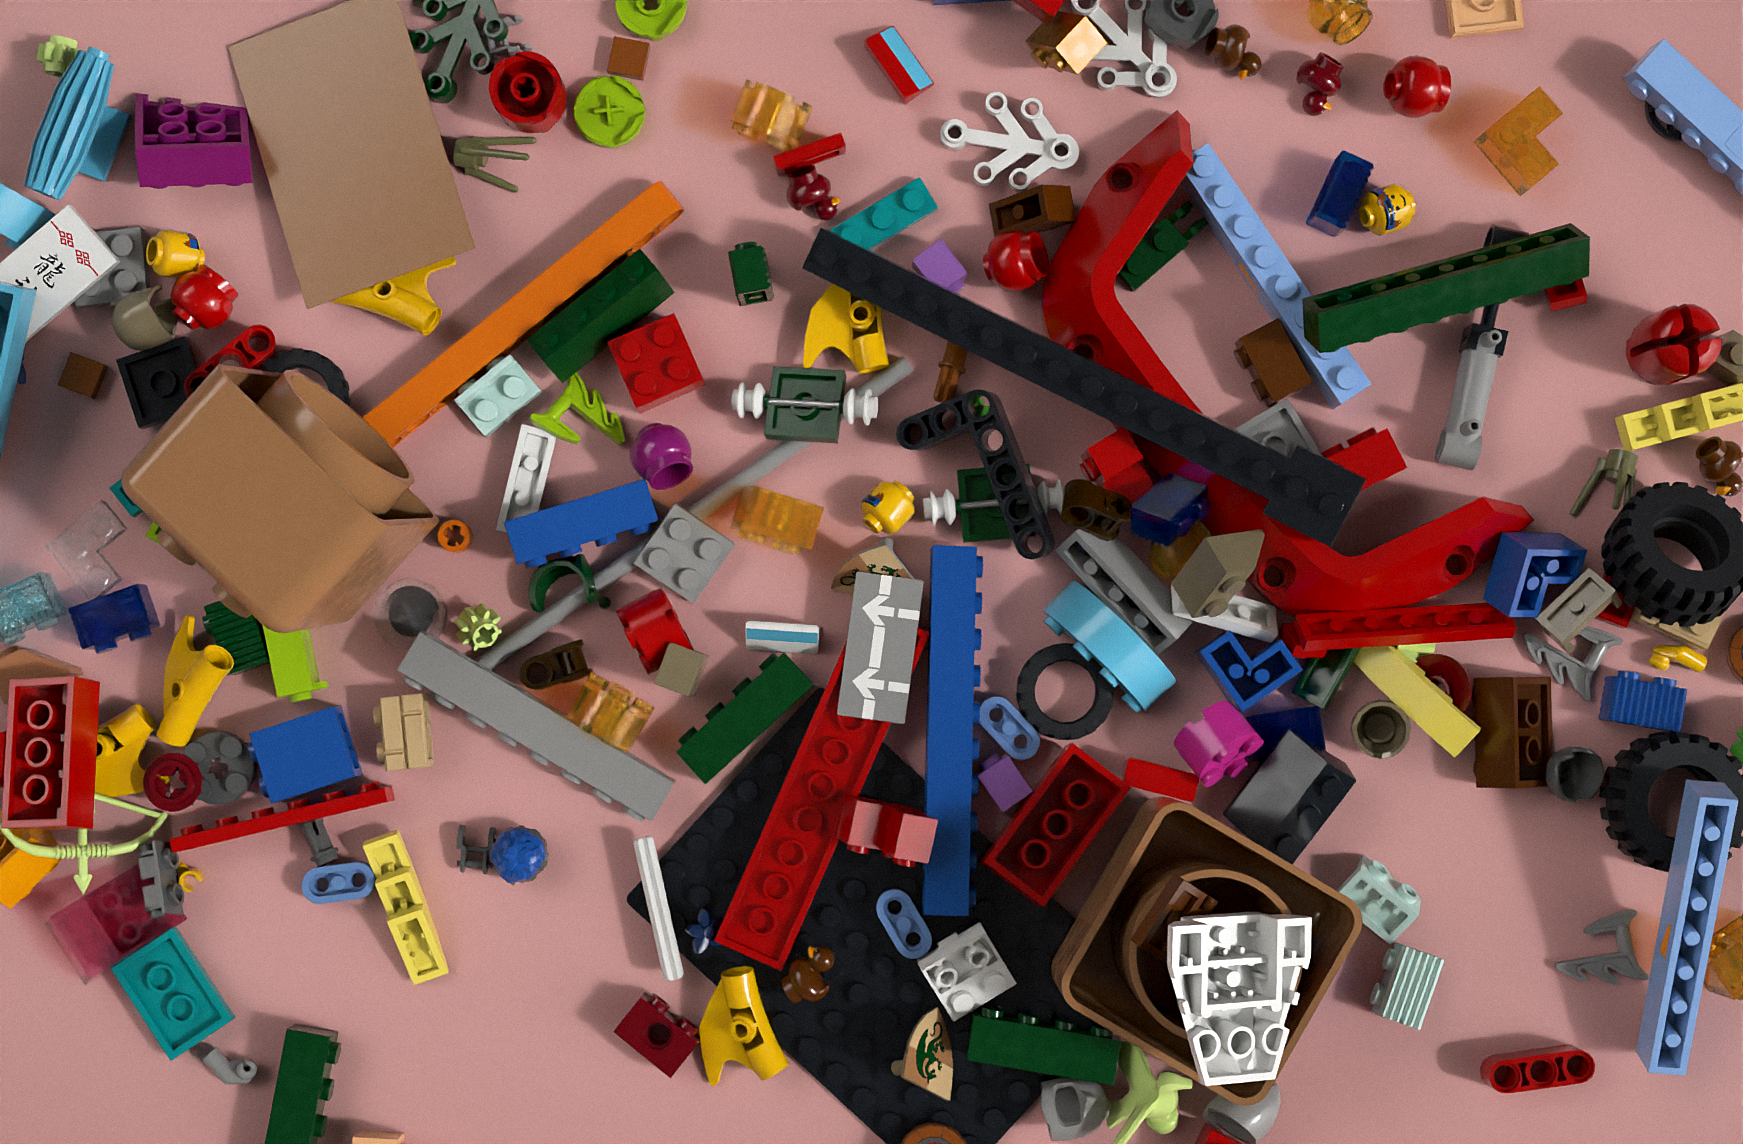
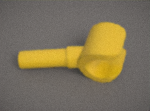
[177,859,204,892]

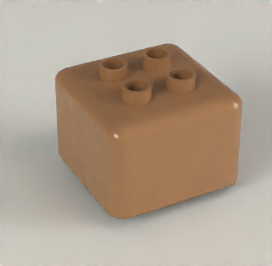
[121,364,439,633]
[1051,796,1362,1106]

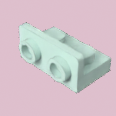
[454,355,542,438]
[1337,855,1421,945]

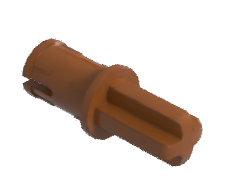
[933,341,968,403]

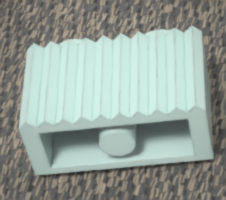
[1370,942,1444,1030]

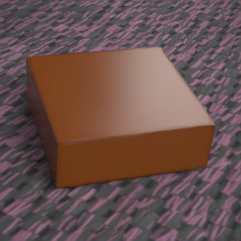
[607,36,650,81]
[58,352,108,399]

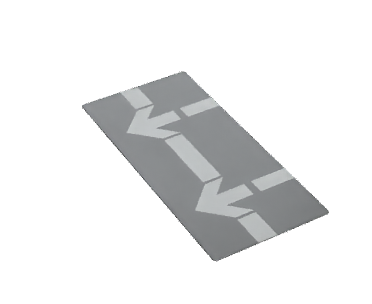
[837,572,924,724]

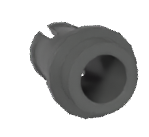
[300,818,339,867]

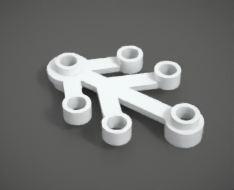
[1070,0,1177,98]
[940,92,1079,192]

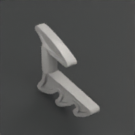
[1522,626,1623,701]
[1554,909,1649,984]

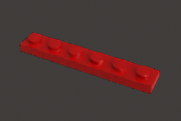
[1293,603,1516,651]
[169,781,395,853]

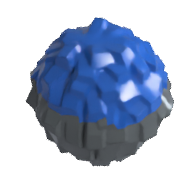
[489,825,549,886]

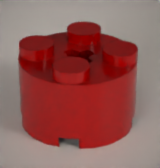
[488,51,567,133]
[616,587,694,675]

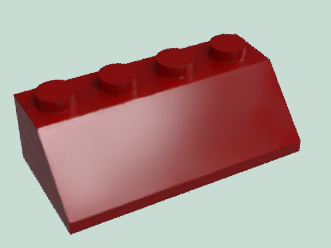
[1,676,100,830]

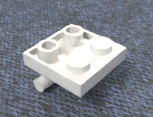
[917,922,1017,1022]

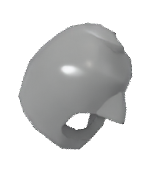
[1040,1077,1111,1141]
[1203,1081,1281,1144]

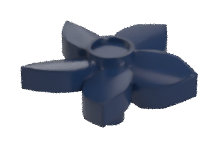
[685,908,724,954]

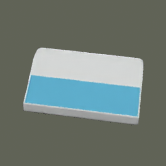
[746,621,820,654]

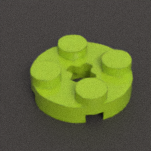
[616,0,688,42]

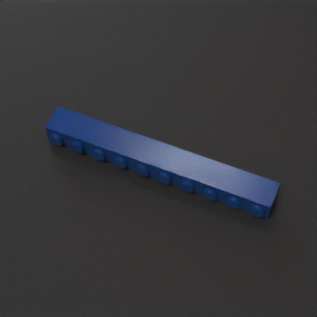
[922,545,983,916]

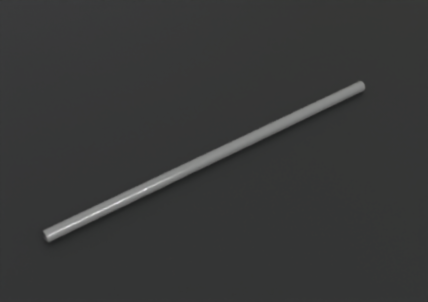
[430,356,913,706]

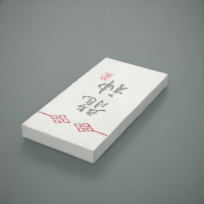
[0,205,121,342]

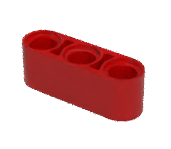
[184,324,276,400]
[1480,1045,1595,1094]

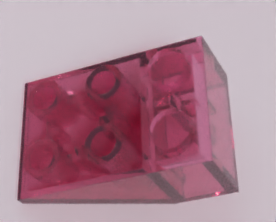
[46,864,187,985]

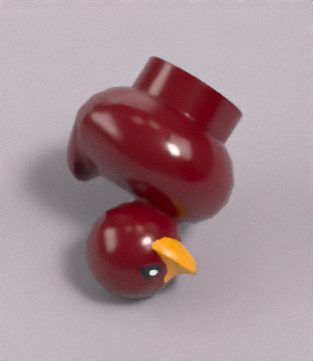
[1296,52,1344,116]
[786,165,840,221]

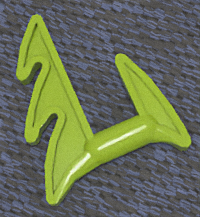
[529,372,625,446]

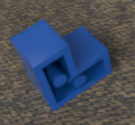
[1483,532,1587,617]
[1194,631,1303,712]

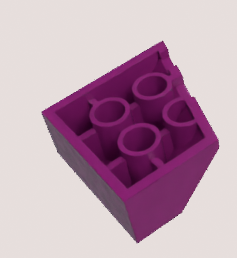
[135,93,253,189]

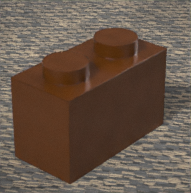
[1234,318,1312,406]

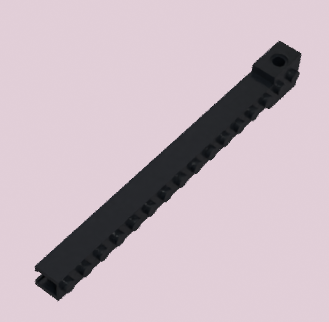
[802,228,1366,547]

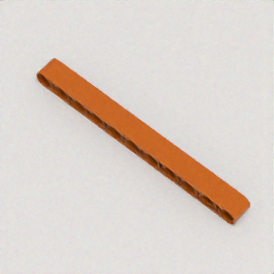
[363,181,684,448]

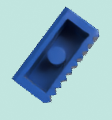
[1598,670,1687,733]

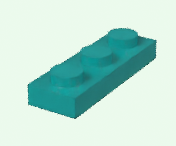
[830,177,938,250]

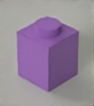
[912,239,967,293]
[976,753,1033,812]

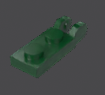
[1118,200,1209,292]

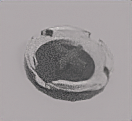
[373,578,447,650]

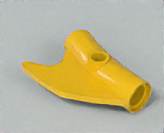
[332,257,457,336]
[803,284,889,374]
[156,615,234,747]
[95,703,171,797]
[699,966,789,1086]

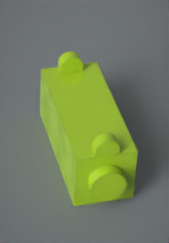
[263,625,329,703]

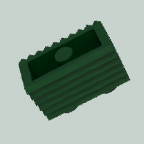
[728,241,774,306]
[202,601,270,675]

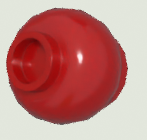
[1383,55,1451,118]
[983,230,1049,292]
[170,264,239,331]

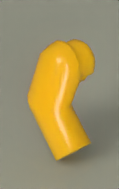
[1649,645,1707,672]

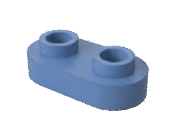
[979,697,1040,760]
[302,861,376,904]
[876,888,932,959]

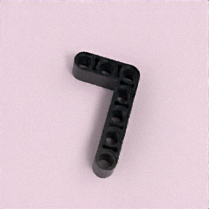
[896,389,1055,560]

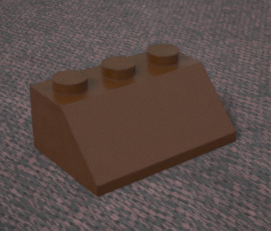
[1472,677,1553,789]

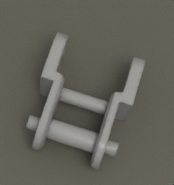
[480,15,532,60]

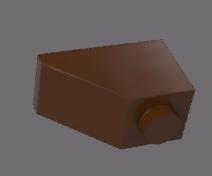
[989,184,1076,237]

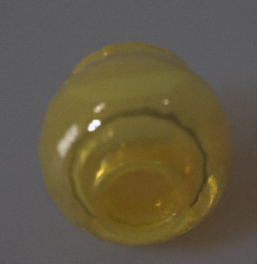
[1306,0,1373,45]
[1149,517,1211,580]

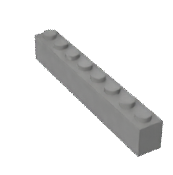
[397,631,675,822]

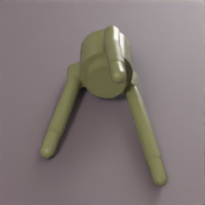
[453,136,537,193]
[1570,449,1638,516]

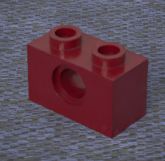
[613,992,700,1078]

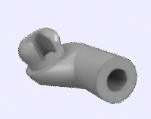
[203,1048,257,1085]

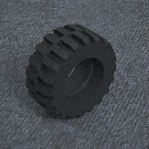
[1601,482,1743,627]
[1599,732,1743,872]

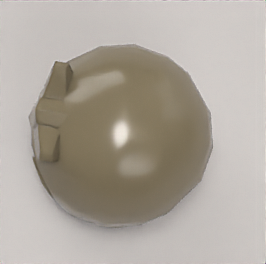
[110,285,177,350]
[1351,699,1411,759]

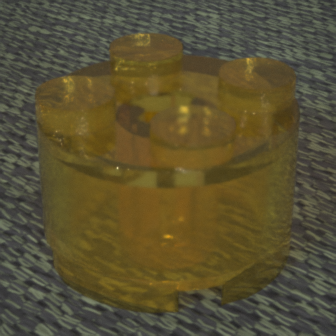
[730,79,813,152]
[566,672,655,752]

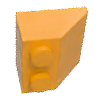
[0,810,62,909]

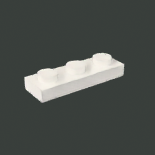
[496,424,557,533]
[1171,586,1278,643]

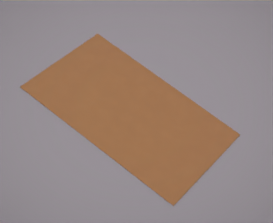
[228,0,475,309]

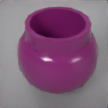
[630,423,693,490]

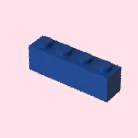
[503,479,659,569]

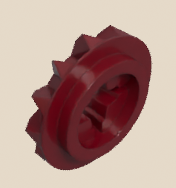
[143,753,204,812]

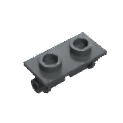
[137,840,184,919]

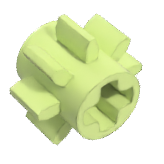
[36,35,80,78]
[454,603,502,651]

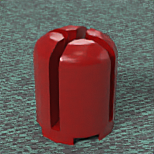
[1626,303,1722,386]

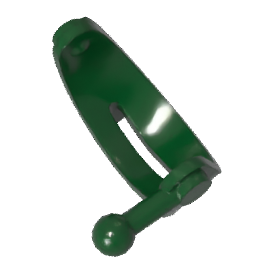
[528,554,611,613]

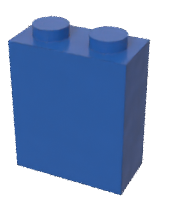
[248,706,363,804]

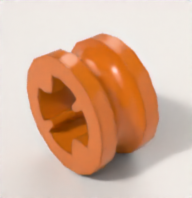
[437,520,473,553]

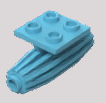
[24,46,132,201]

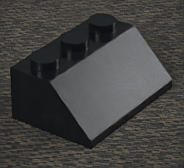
[1223,727,1357,865]

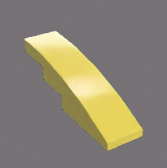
[1615,383,1743,451]
[1353,646,1481,758]
[362,829,449,985]

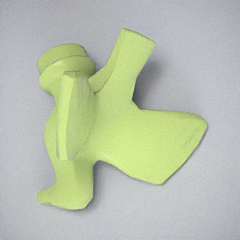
[1106,1041,1193,1144]

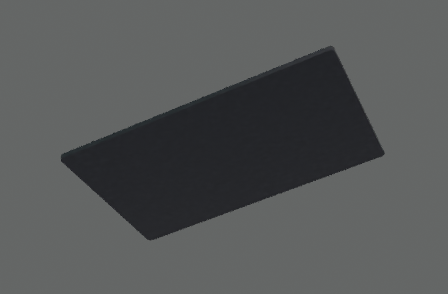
[626,688,1102,1144]

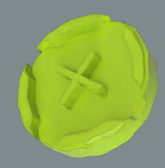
[574,75,646,148]

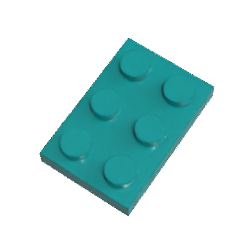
[111,926,236,1061]

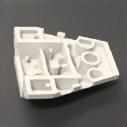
[1167,912,1312,1086]

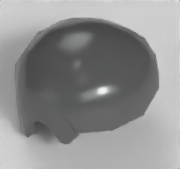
[1545,747,1604,803]

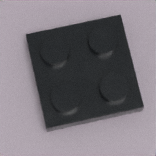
[116,336,201,429]

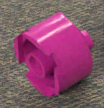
[1174,701,1264,787]

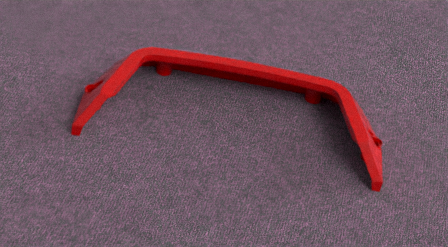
[1041,110,1534,618]

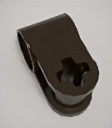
[1061,479,1135,541]
[519,639,594,690]

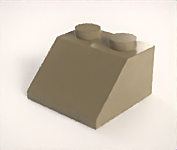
[1171,529,1265,618]

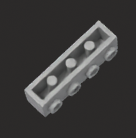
[1055,527,1193,655]

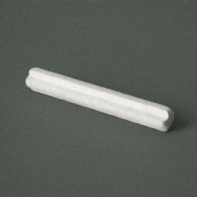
[633,836,684,981]

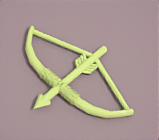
[0,793,168,895]

